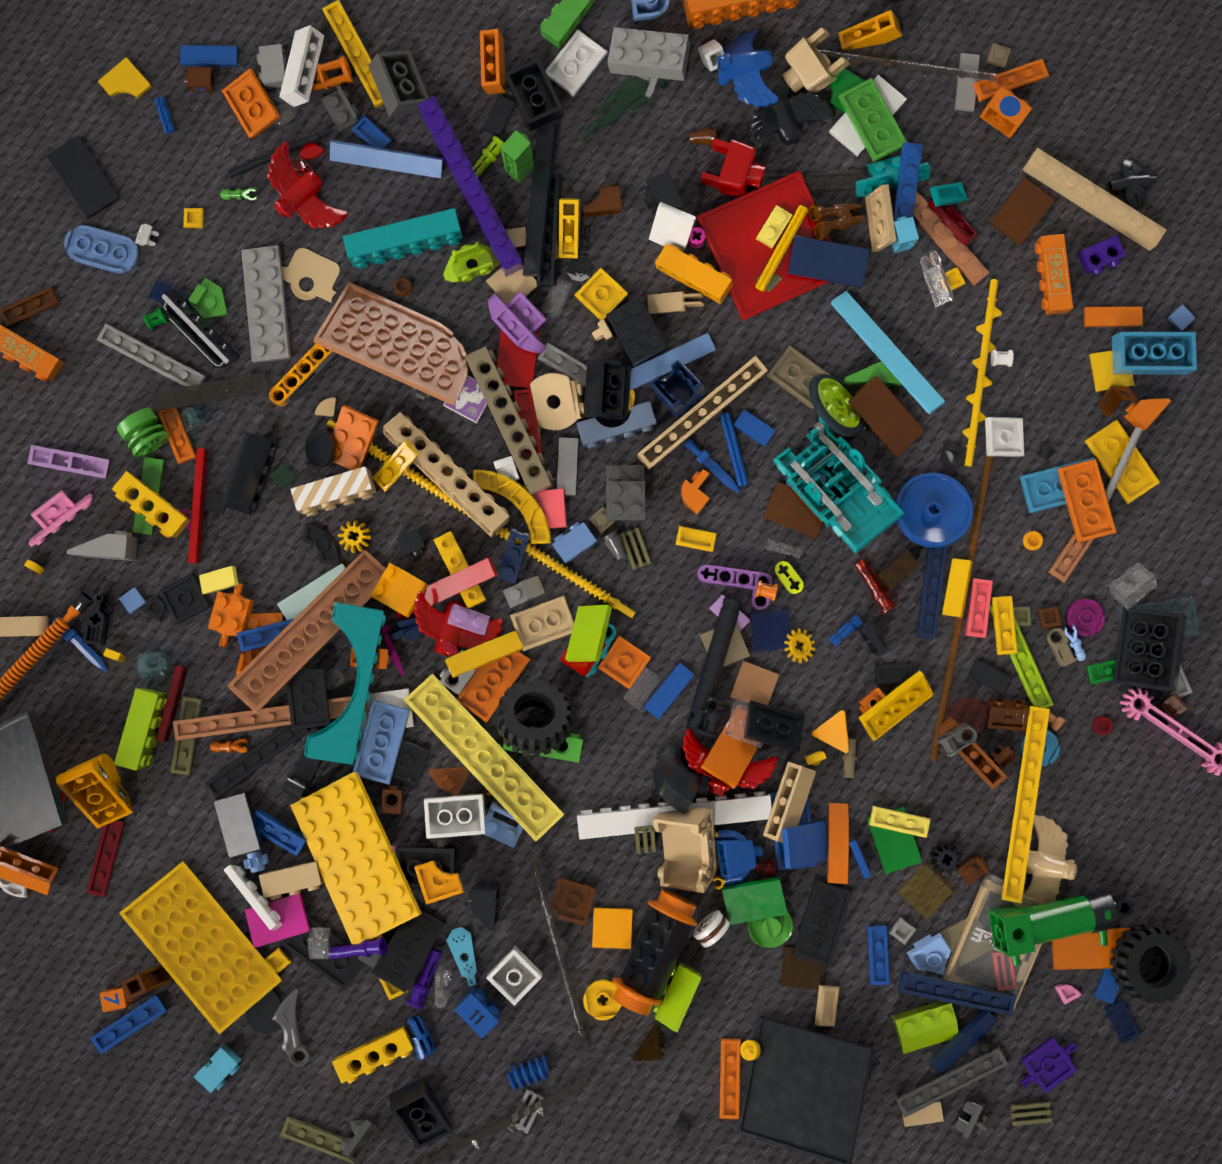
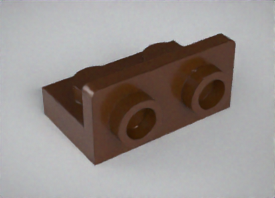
[986,698,1030,731]

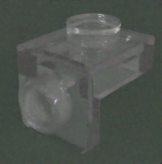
[308,927,330,959]

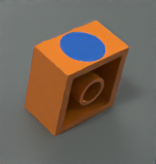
[980,86,1032,138]

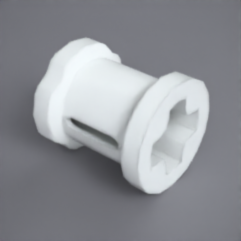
[991,350,1013,367]

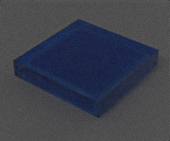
[750,610,791,652]

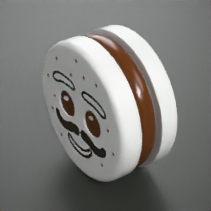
[693,910,730,947]

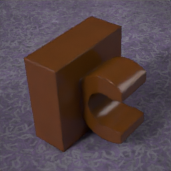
[990,744,1015,770]

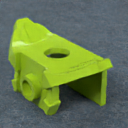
[443,241,499,283]

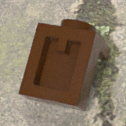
[958,855,990,885]

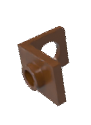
[1097,385,1137,417]

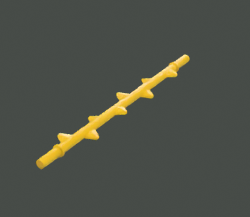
[962,279,1002,467]

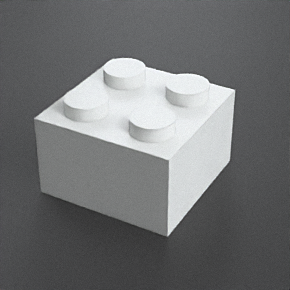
[486,946,543,1006]

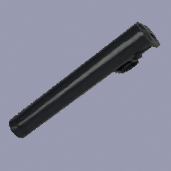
[685,597,742,738]

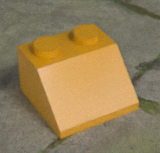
[370,563,428,618]

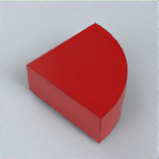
[298,142,325,159]

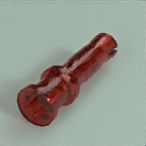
[854,559,897,615]

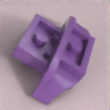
[488,292,547,354]

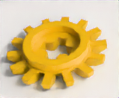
[784,629,815,663]

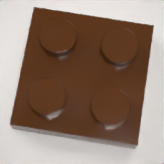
[548,877,596,926]

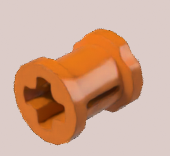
[755,580,778,601]

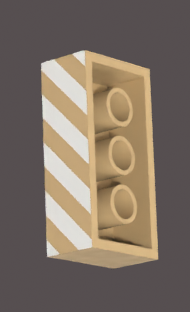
[291,467,377,517]

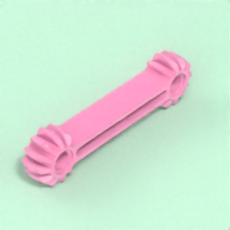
[1120,687,1222,776]

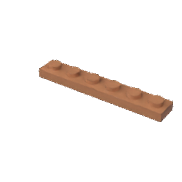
[913,191,989,286]

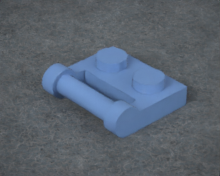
[484,800,523,848]

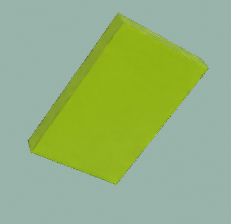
[565,605,612,662]

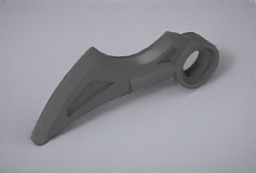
[273,989,309,1066]

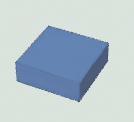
[1167,305,1195,332]
[119,587,147,614]

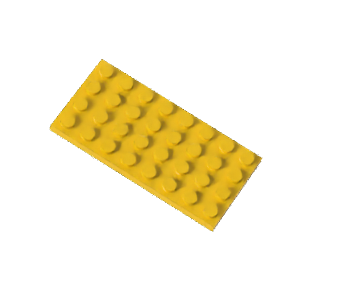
[290,771,422,944]
[119,861,282,1034]

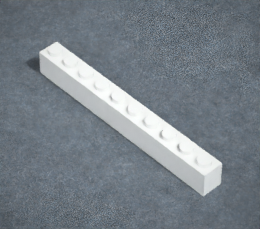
[577,791,772,840]

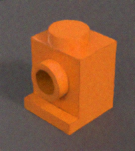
[858,687,886,714]

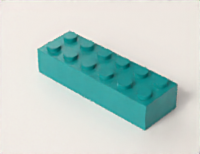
[343,208,463,269]

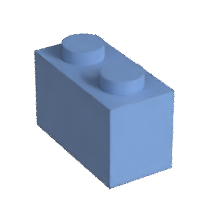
[552,522,597,564]

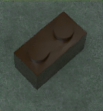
[875,550,920,590]

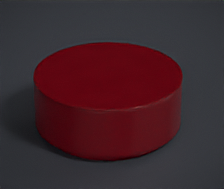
[1092,716,1113,735]

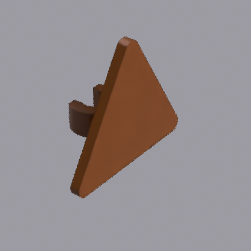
[429,767,470,795]

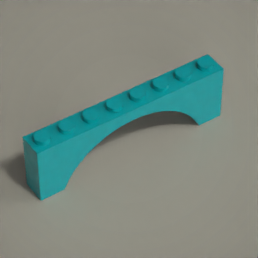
[304,601,385,765]

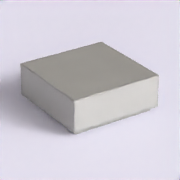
[889,917,916,945]

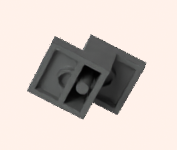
[606,465,645,521]

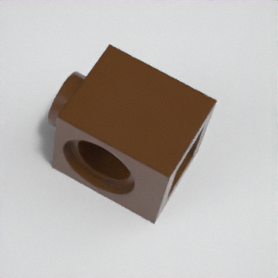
[381,785,404,814]

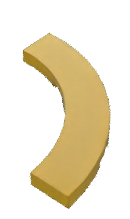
[473,470,551,544]

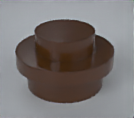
[394,278,413,297]

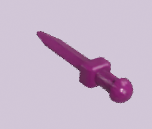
[379,624,404,677]

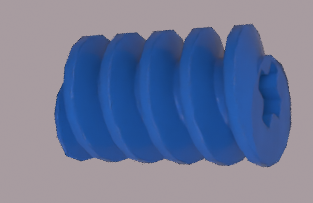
[507,1054,550,1091]

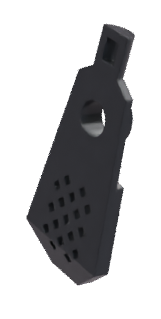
[567,227,592,283]

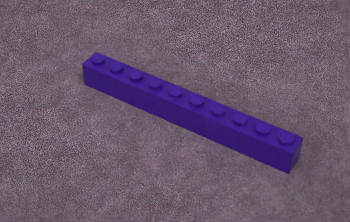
[418,96,523,276]

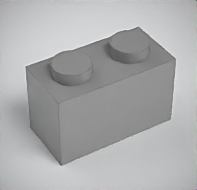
[257,44,287,89]

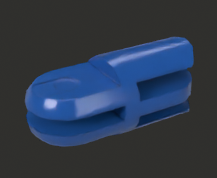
[406,1015,437,1060]

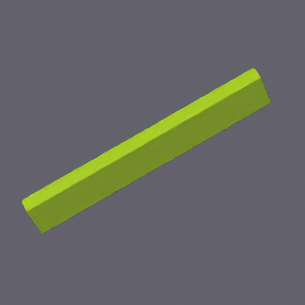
[989,605,1054,708]

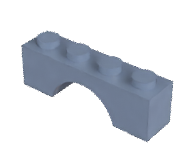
[576,401,656,449]

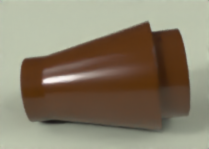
[690,127,718,146]

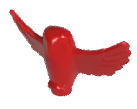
[267,142,348,229]
[414,591,503,656]
[683,729,777,796]

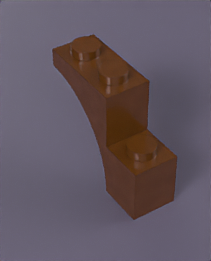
[121,965,175,1000]

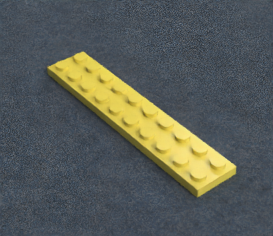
[404,674,564,842]

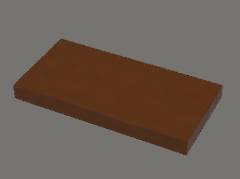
[847,375,925,458]

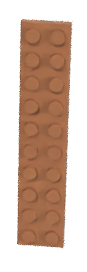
[227,550,386,714]

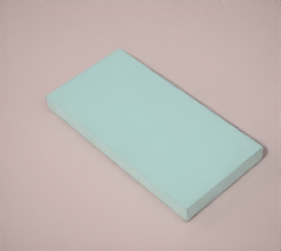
[277,563,345,620]

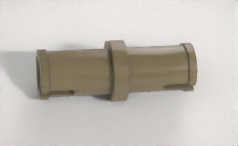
[842,739,858,778]

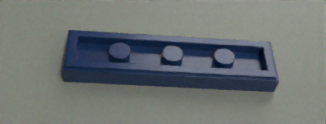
[929,1010,998,1075]

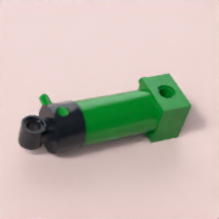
[988,890,1134,966]

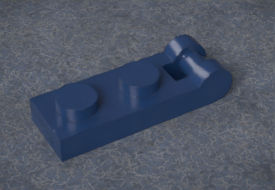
[497,527,531,584]

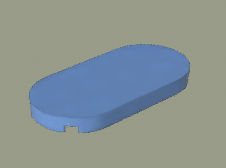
[64,225,139,274]

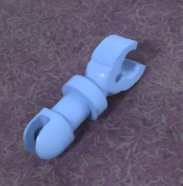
[1064,624,1086,661]

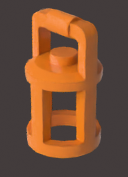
[311,56,353,92]

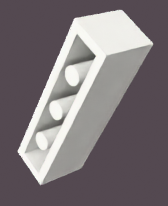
[279,25,324,107]

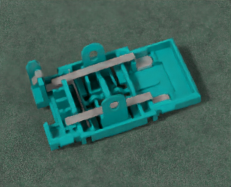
[773,416,905,554]

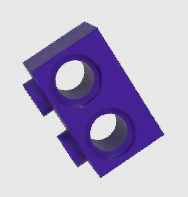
[1077,235,1126,275]

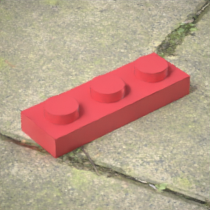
[965,578,993,638]

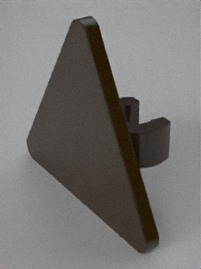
[632,1024,665,1061]

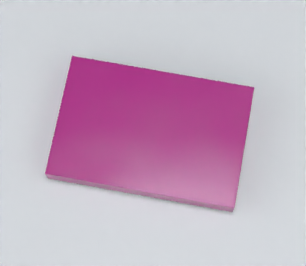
[245,893,311,948]

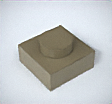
[986,43,1011,68]
[589,507,616,534]

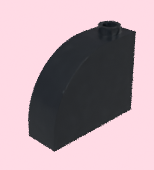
[653,742,704,814]

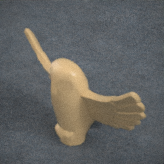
[1013,815,1077,908]

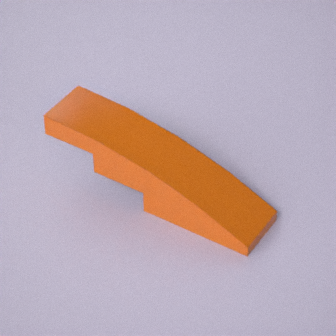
[827,803,849,884]

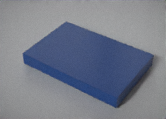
[782,821,828,869]

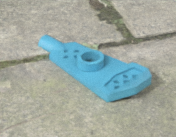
[446,927,477,986]

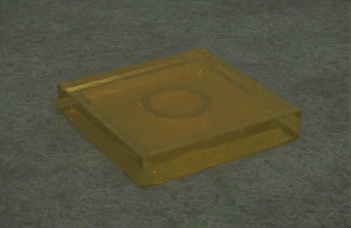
[898,864,953,919]

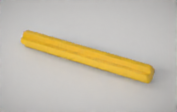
[755,205,808,292]

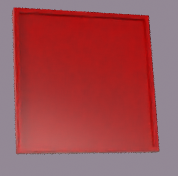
[696,170,832,321]

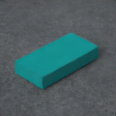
[930,182,968,207]

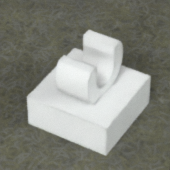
[135,224,159,246]

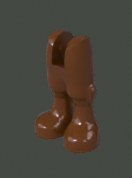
[808,203,865,241]

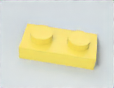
[756,205,792,249]

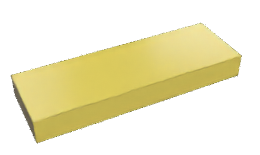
[869,806,931,838]

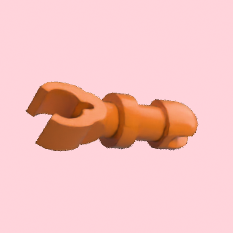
[210,739,249,753]

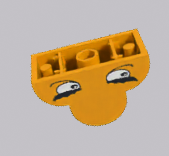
[56,753,133,829]

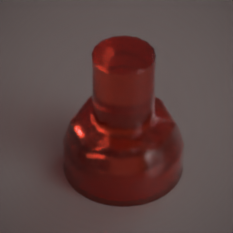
[754,860,775,876]

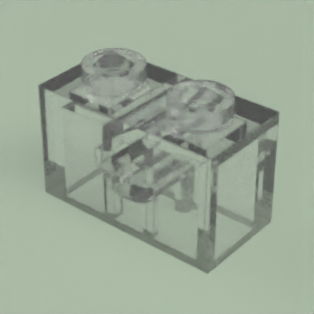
[1109,562,1157,609]

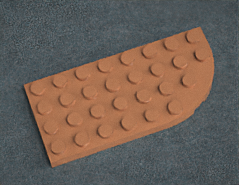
[314,282,468,406]

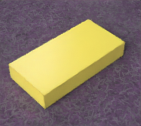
[199,566,239,594]

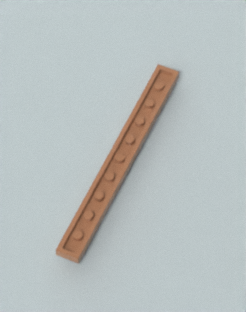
[173,696,369,741]

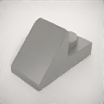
[503,576,545,608]

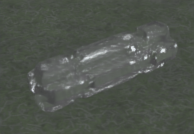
[765,539,803,558]

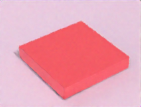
[528,489,567,530]

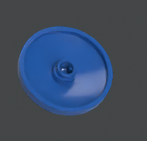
[895,473,973,548]

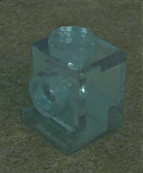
[137,652,168,679]

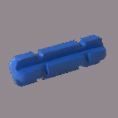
[155,97,175,134]
[829,615,862,646]

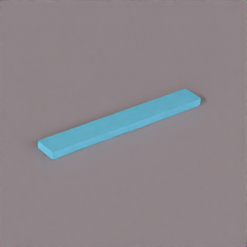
[831,291,945,414]

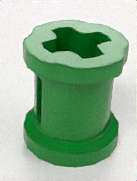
[143,307,168,331]

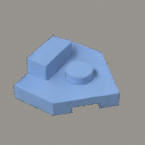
[907,933,951,975]

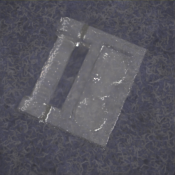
[435,965,451,1008]

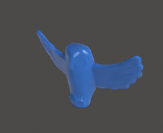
[717,30,779,107]

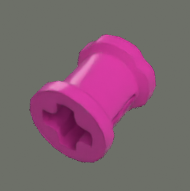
[688,227,705,248]

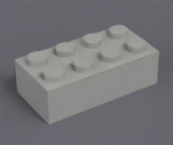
[607,27,690,81]

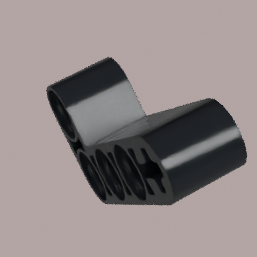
[282,726,327,800]

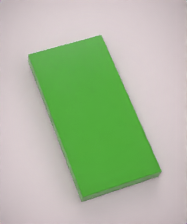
[838,78,908,163]

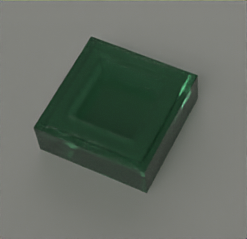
[268,464,296,491]

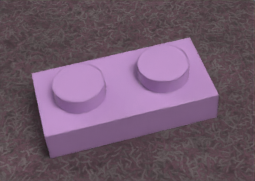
[447,604,490,635]

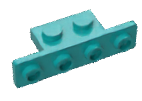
[856,156,930,198]

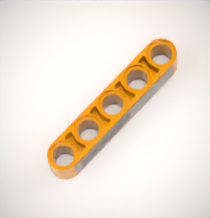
[269,344,336,406]

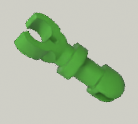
[220,187,258,200]

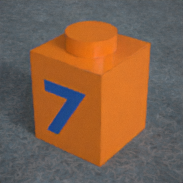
[100,986,133,1012]

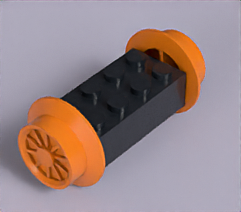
[612,889,698,1016]

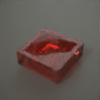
[292,156,314,176]

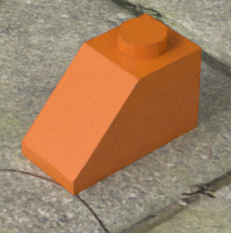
[1124,398,1171,431]

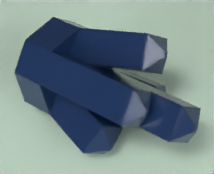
[390,615,423,641]

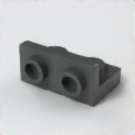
[321,85,360,133]

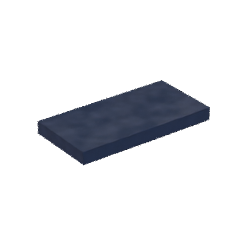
[787,236,869,288]

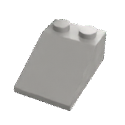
[67,531,138,561]

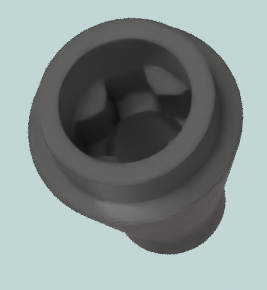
[603,530,627,560]

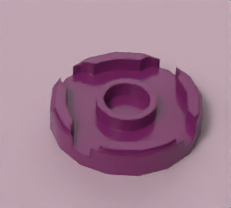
[1066,598,1105,637]

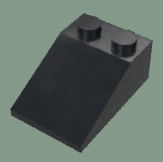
[389,1077,453,1150]

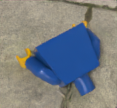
[713,830,763,889]

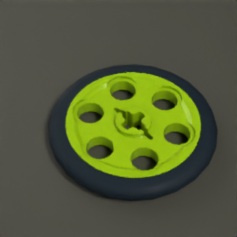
[809,374,864,437]

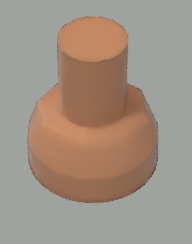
[1049,713,1066,731]

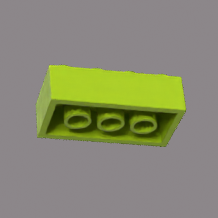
[114,688,168,771]

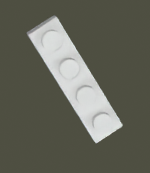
[224,865,283,930]

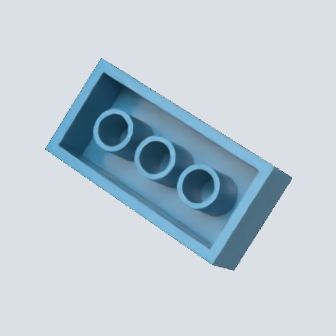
[1112,332,1197,375]

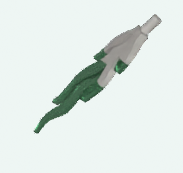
[582,75,669,142]

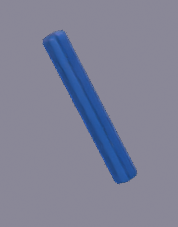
[720,413,748,487]

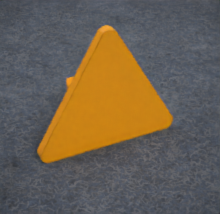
[812,710,849,753]

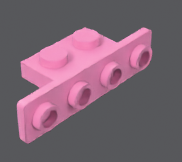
[29,490,93,547]

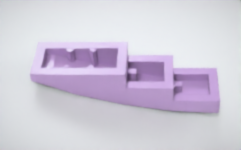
[27,445,109,479]

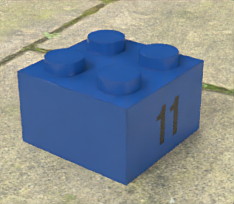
[454,986,501,1039]

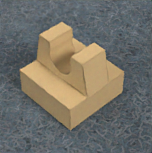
[592,319,615,342]

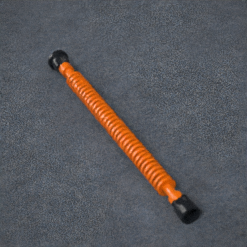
[0,592,94,701]

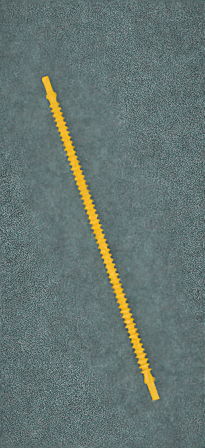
[327,419,636,618]

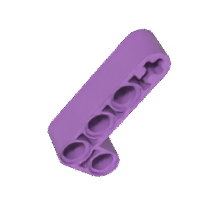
[697,565,772,610]

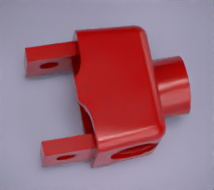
[700,138,766,197]

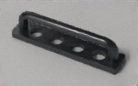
[161,288,240,369]

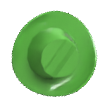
[748,913,793,948]

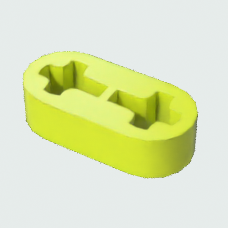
[774,561,804,594]

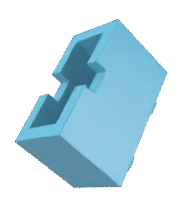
[892,216,919,253]
[194,1044,242,1093]

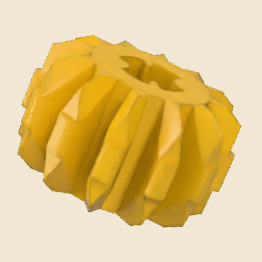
[338,520,371,553]

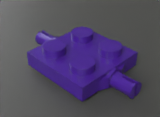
[1020,1036,1078,1093]

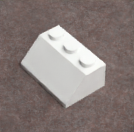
[424,793,486,839]

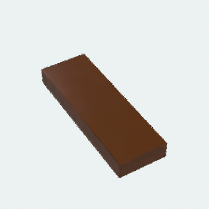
[0,286,60,328]

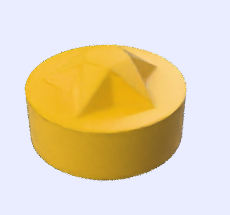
[740,1040,761,1061]

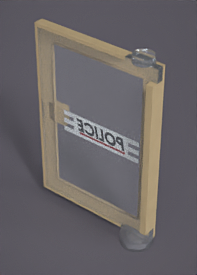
[941,873,1044,1010]

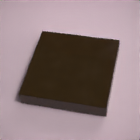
[780,946,822,990]

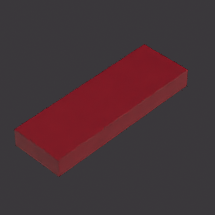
[927,199,978,246]

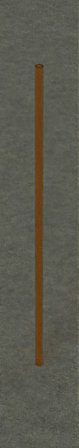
[929,454,993,761]

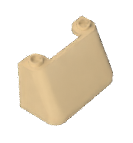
[653,808,717,893]

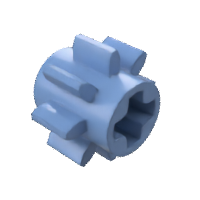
[243,850,269,873]

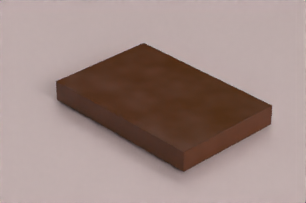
[990,177,1054,246]
[763,482,823,539]

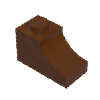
[583,185,622,218]

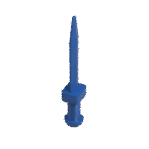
[685,439,740,493]
[53,617,107,671]

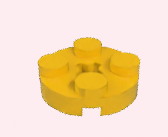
[583,979,622,1020]

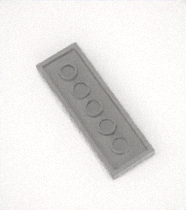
[241,245,291,363]

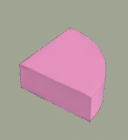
[1054,984,1081,1004]

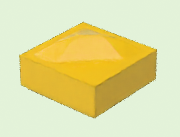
[804,751,826,765]

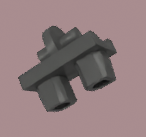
[955,1100,990,1139]

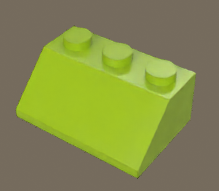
[653,961,702,1032]
[892,1001,959,1054]

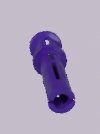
[329,937,387,960]
[406,948,442,1009]

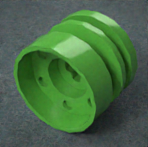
[117,408,170,458]

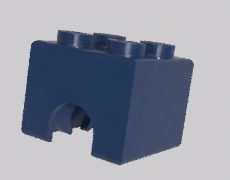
[649,359,708,420]

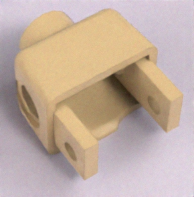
[783,28,849,93]

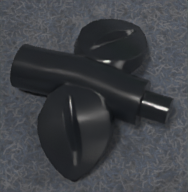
[1109,157,1157,210]

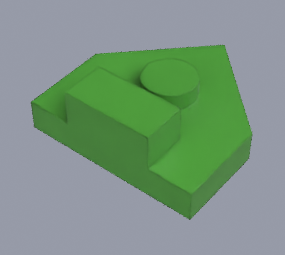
[188,278,228,320]

